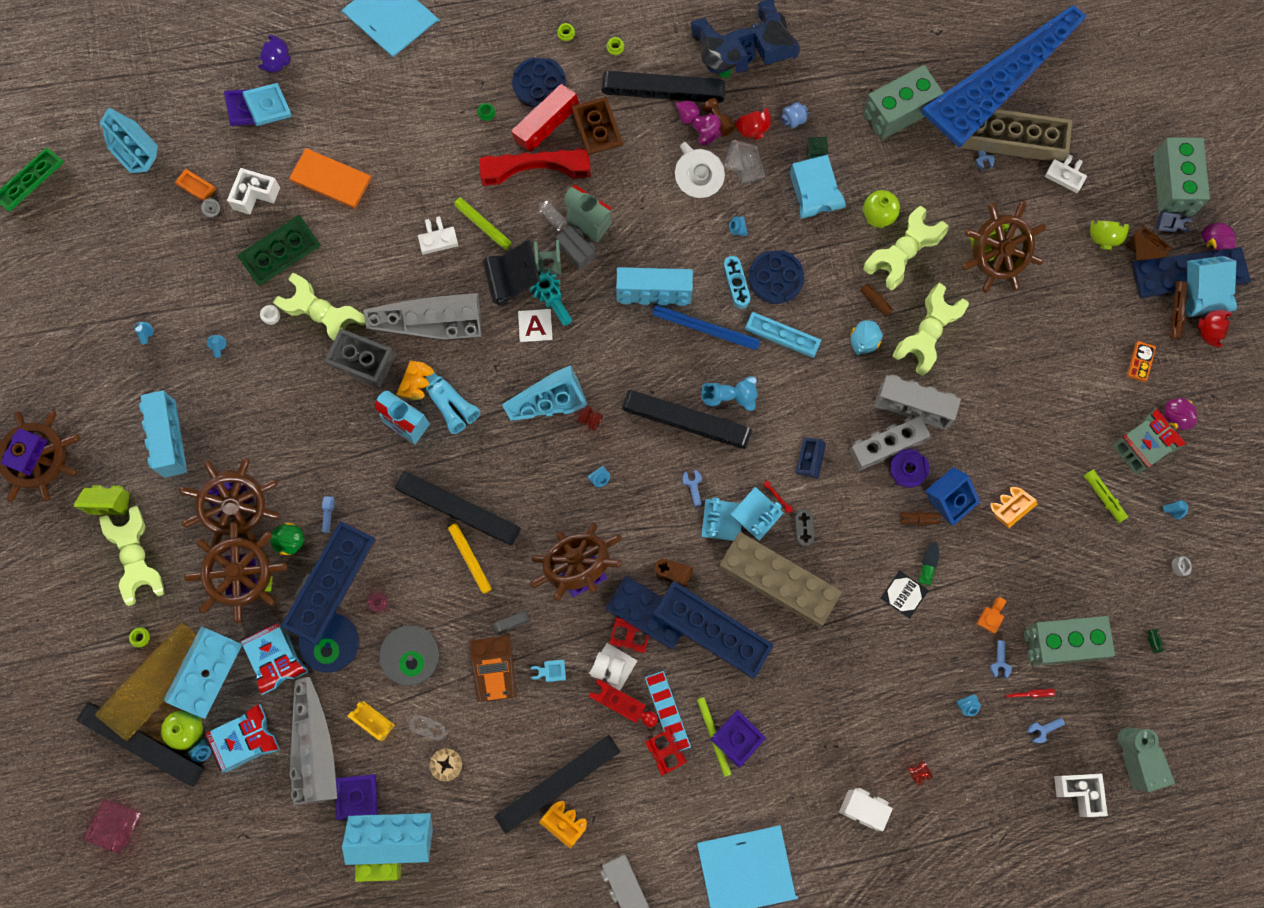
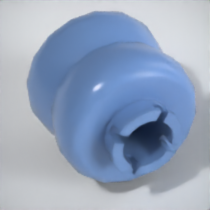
[781,102,808,129]

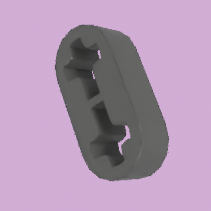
[795,510,814,547]
[492,611,530,635]

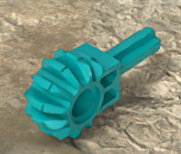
[529,270,572,326]

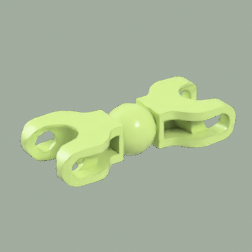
[863,206,949,290]
[273,273,366,341]
[892,283,969,376]
[99,506,165,606]

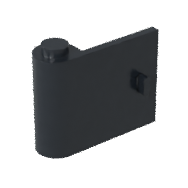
[482,240,541,306]

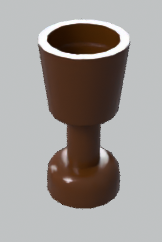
[703,98,736,137]

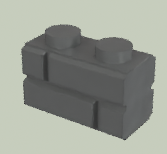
[554,226,596,270]

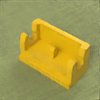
[348,701,395,741]

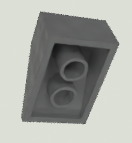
[324,328,396,389]

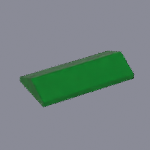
[0,147,64,212]

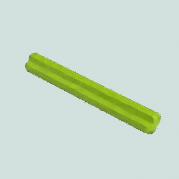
[454,197,512,250]

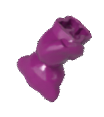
[675,100,722,146]

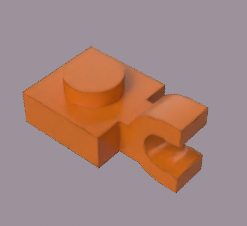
[977,597,1006,634]

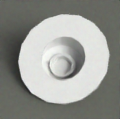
[675,142,725,198]

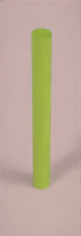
[697,697,731,777]

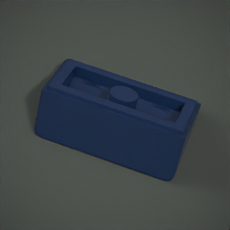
[796,437,826,479]

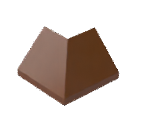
[1125,225,1172,260]

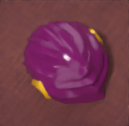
[1202,222,1237,249]
[1164,398,1198,431]

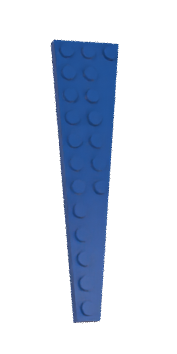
[921,5,1086,148]

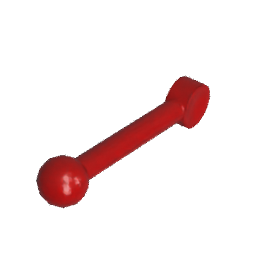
[763,481,793,513]

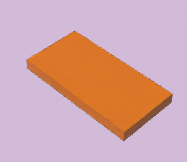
[289,148,371,209]

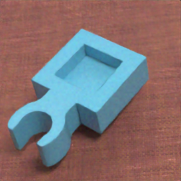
[531,660,566,682]

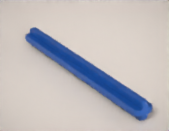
[653,305,760,350]

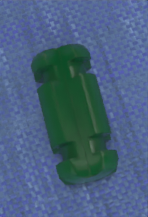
[1147,629,1165,653]

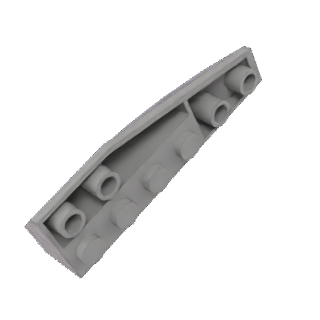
[363,293,481,339]
[290,677,337,806]

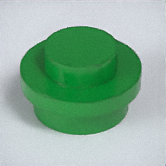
[477,103,495,121]

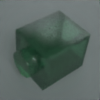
[806,136,829,160]

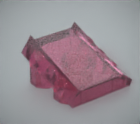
[82,799,141,853]

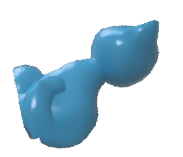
[701,376,758,411]

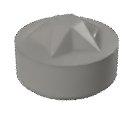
[201,198,220,218]
[1172,556,1192,576]

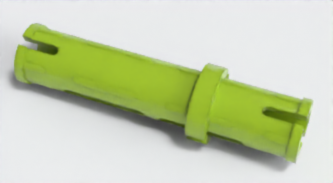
[1083,469,1129,524]

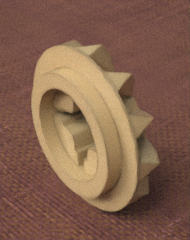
[429,748,462,781]

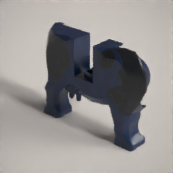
[691,0,800,73]

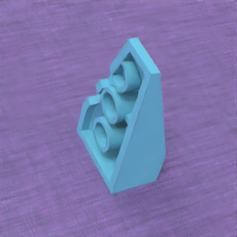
[502,365,588,421]

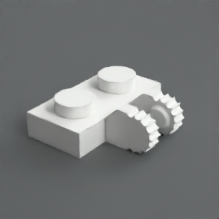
[1044,154,1087,193]
[418,216,458,255]

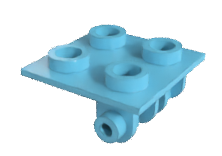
[730,487,784,541]
[701,498,742,541]

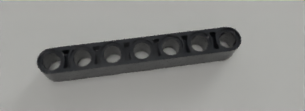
[601,71,726,103]
[621,390,752,449]
[394,471,521,546]
[76,702,205,787]
[494,735,621,834]

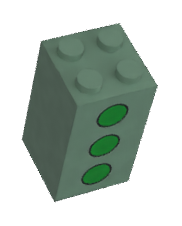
[863,65,944,140]
[1153,138,1210,216]
[1024,616,1115,667]

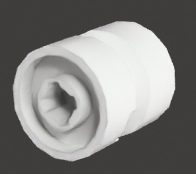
[591,652,626,685]

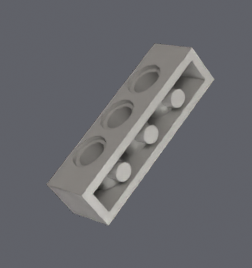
[849,416,931,471]

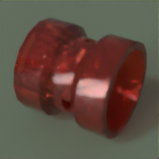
[577,406,603,431]

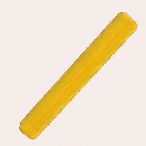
[448,523,492,594]

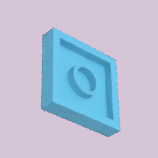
[243,83,291,126]

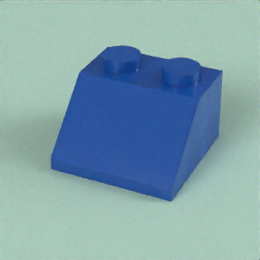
[925,467,981,526]

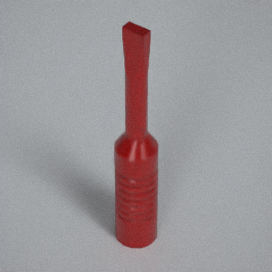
[1005,688,1055,698]

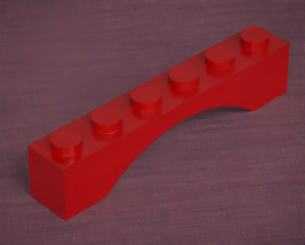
[479,148,591,186]

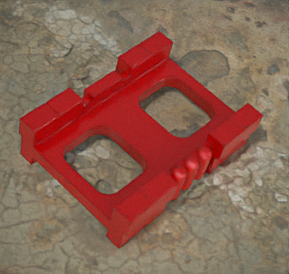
[609,617,649,654]
[645,728,687,776]

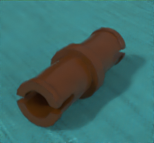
[860,283,894,318]
[900,511,941,526]

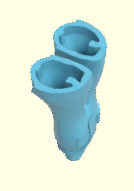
[425,372,480,434]

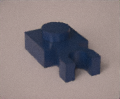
[1155,211,1193,233]

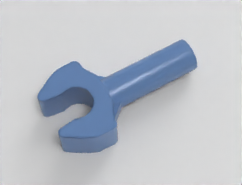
[975,151,995,170]
[682,470,702,507]
[322,496,335,533]
[990,641,1012,678]
[1027,718,1065,743]

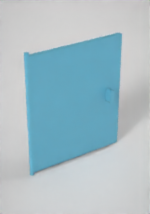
[342,0,440,57]
[697,825,798,908]

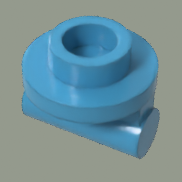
[729,216,748,237]
[134,322,154,344]
[207,335,226,358]
[587,466,610,487]
[1163,500,1188,519]
[956,694,981,716]
[187,738,211,762]

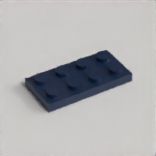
[605,576,682,651]

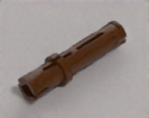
[1170,281,1189,339]

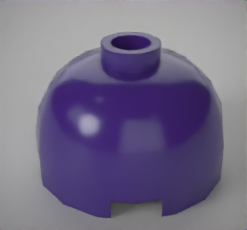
[258,34,291,73]

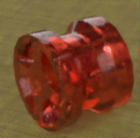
[908,760,933,786]

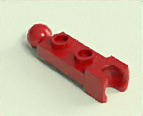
[588,679,658,727]

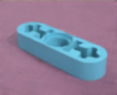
[723,256,750,309]

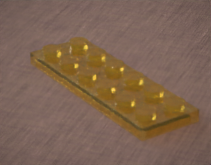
[95,622,197,742]

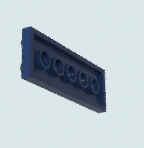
[1131,247,1251,299]
[281,521,376,645]
[652,581,774,679]

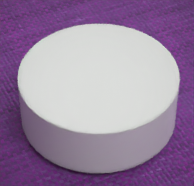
[260,305,280,325]

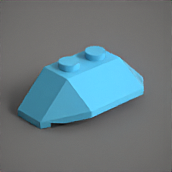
[100,108,158,173]

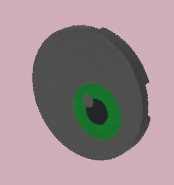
[379,626,440,686]

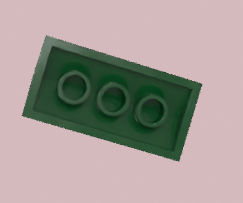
[237,215,321,286]

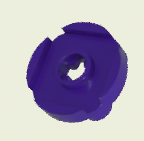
[890,449,929,488]

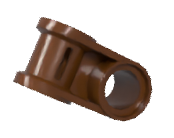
[654,559,693,587]

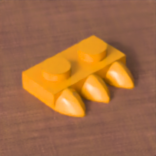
[396,360,434,400]
[991,487,1037,528]
[539,801,587,849]

